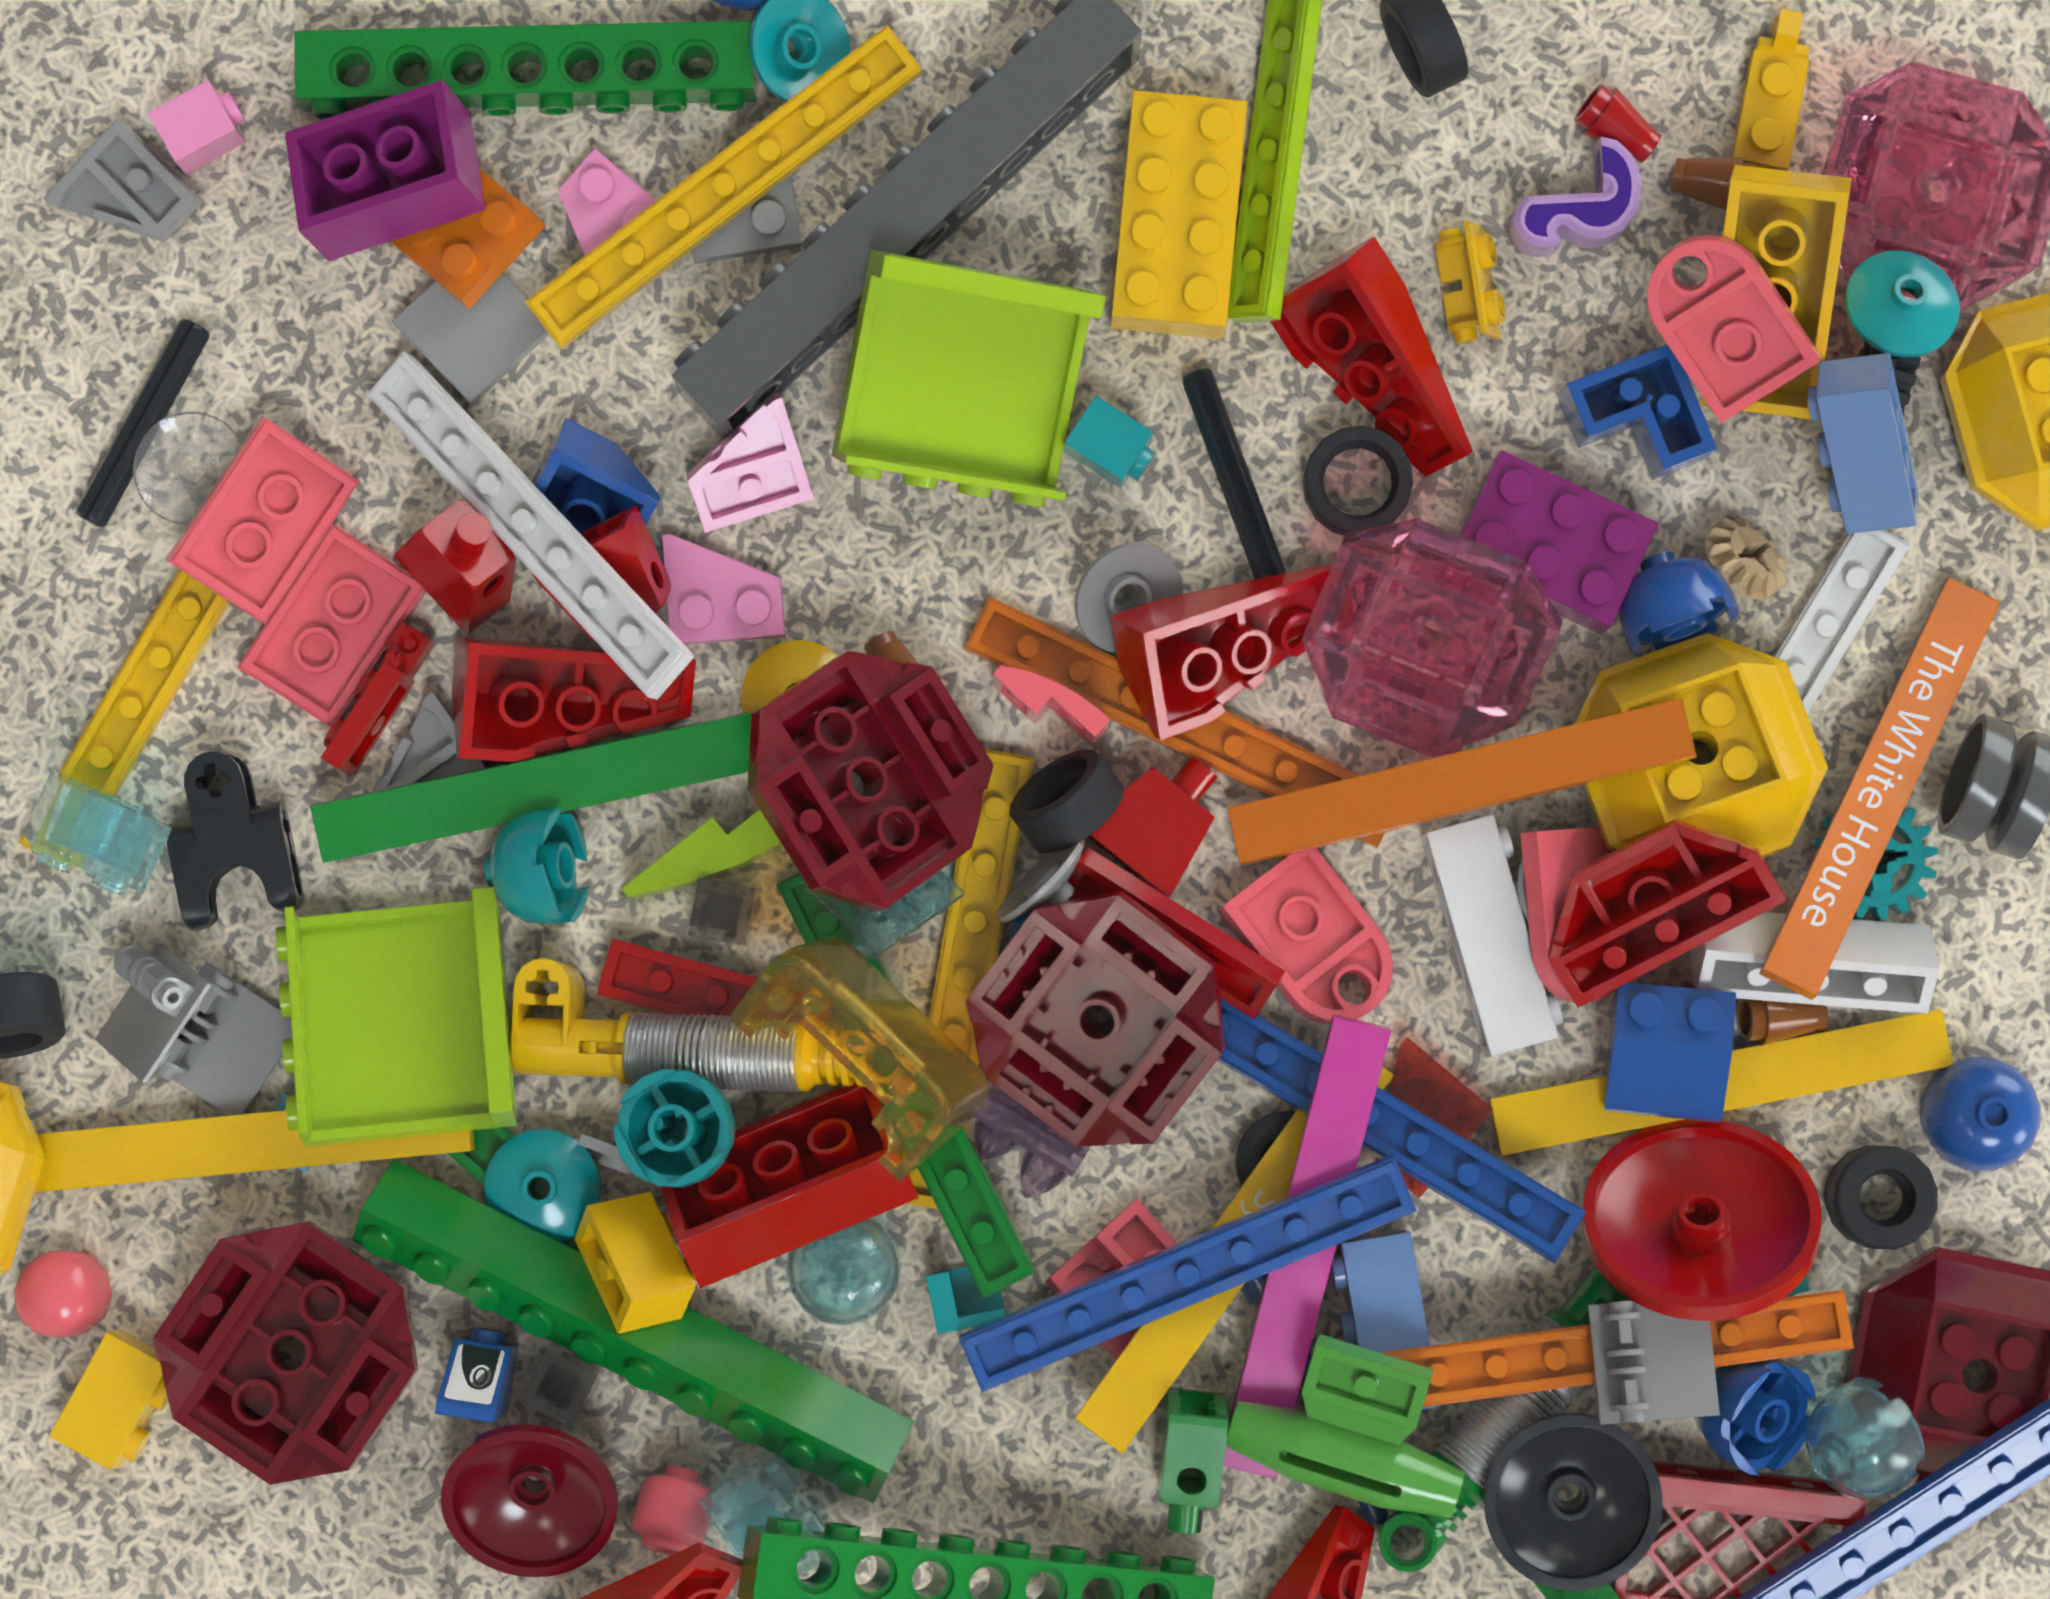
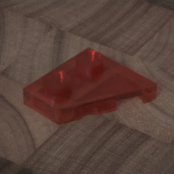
[1373,1037,1493,1198]

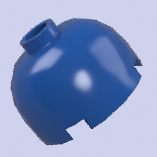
[1619,551,1740,656]
[1920,1057,2041,1171]
[1698,1359,1816,1475]

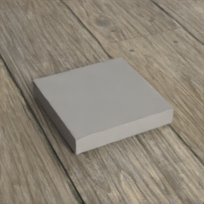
[392,273,549,406]

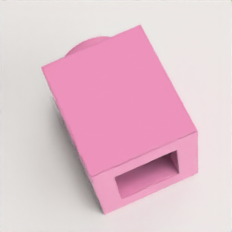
[148,80,246,175]

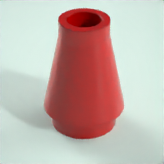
[1574,84,1662,163]

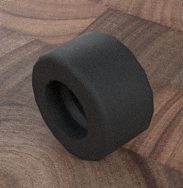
[0,972,66,1059]
[1825,1145,1938,1250]

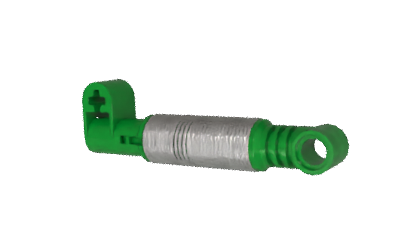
[1378,1265,1632,1572]

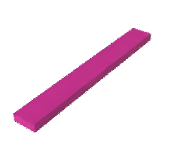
[1223,1014,1391,1479]

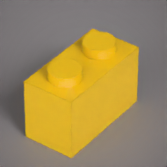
[574,1191,696,1334]
[49,1329,169,1470]

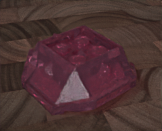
[1822,61,2050,314]
[1302,518,1563,758]

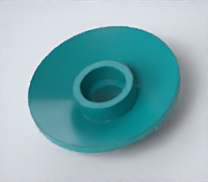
[749,0,850,102]
[1845,250,1960,358]
[484,1129,601,1242]

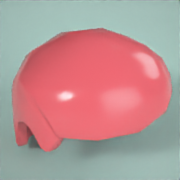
[14,1250,112,1338]

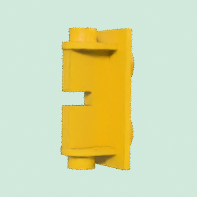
[1434,220,1506,344]

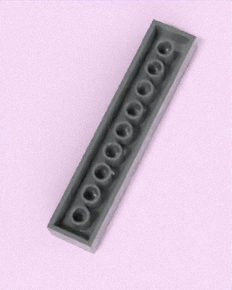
[671,0,1142,440]

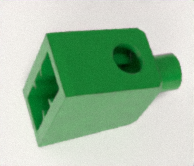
[1158,1387,1229,1534]

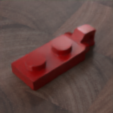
[320,622,435,777]

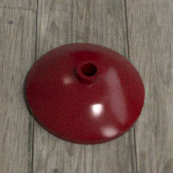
[441,1424,618,1577]

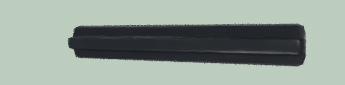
[76,319,209,528]
[1183,368,1286,579]

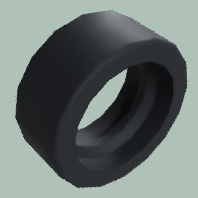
[1379,0,1469,98]
[1303,426,1413,538]
[1009,749,1124,854]

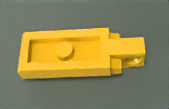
[1731,8,1810,171]

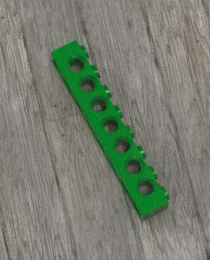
[294,21,757,120]
[737,1516,1215,1599]

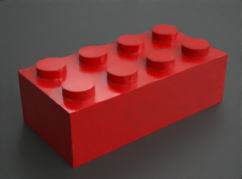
[660,1081,919,1288]

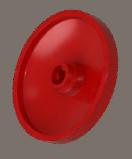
[1583,1119,1822,1321]

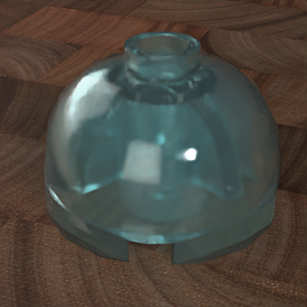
[785,1218,902,1326]
[1805,1377,1925,1500]

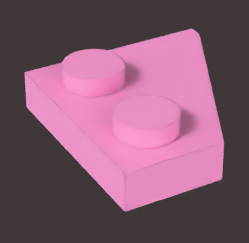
[557,148,656,256]
[686,391,814,533]
[662,534,786,645]

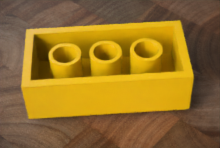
[1110,90,1248,339]
[1700,165,1852,420]

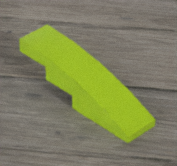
[621,809,783,900]

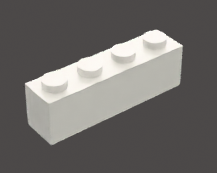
[1421,814,1563,1057]
[1690,912,1940,1014]

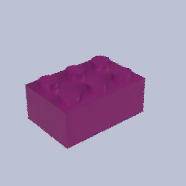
[285,80,486,261]
[1446,450,1659,635]

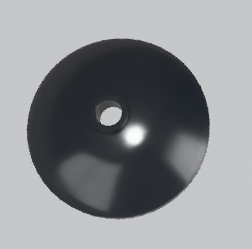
[1483,1412,1663,1591]

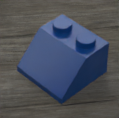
[1604,982,1736,1123]

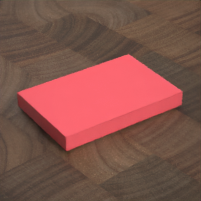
[165,416,360,624]
[237,524,426,727]

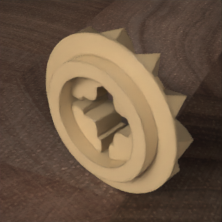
[1705,517,1787,600]

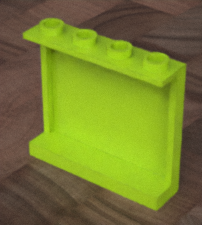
[831,249,1106,507]
[276,887,517,1148]

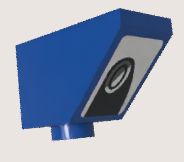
[435,1327,519,1423]

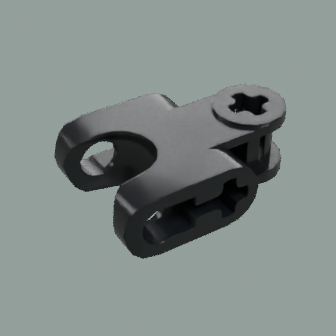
[166,752,304,931]

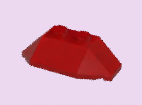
[1549,819,1787,1008]

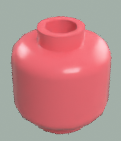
[631,1465,715,1555]

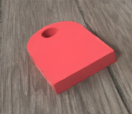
[1647,235,1821,423]
[1520,827,1615,1003]
[1217,848,1393,1025]

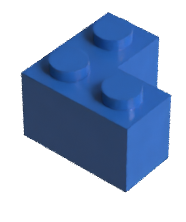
[1557,345,1717,480]

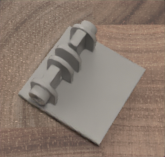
[95,943,212,1084]
[155,962,292,1116]
[1588,1301,1720,1425]

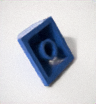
[532,418,661,533]

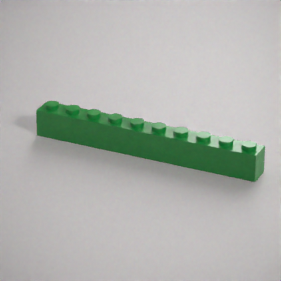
[352,1159,914,1504]

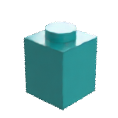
[1064,395,1156,488]

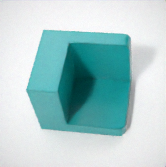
[926,1266,1006,1334]

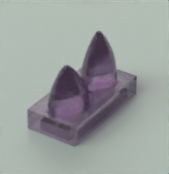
[973,1084,1091,1199]

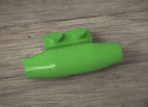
[1226,1334,1465,1518]

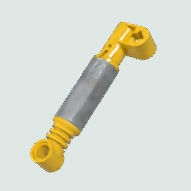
[511,958,923,1093]

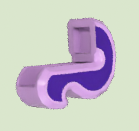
[1508,136,1642,257]

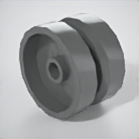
[1937,714,2050,860]

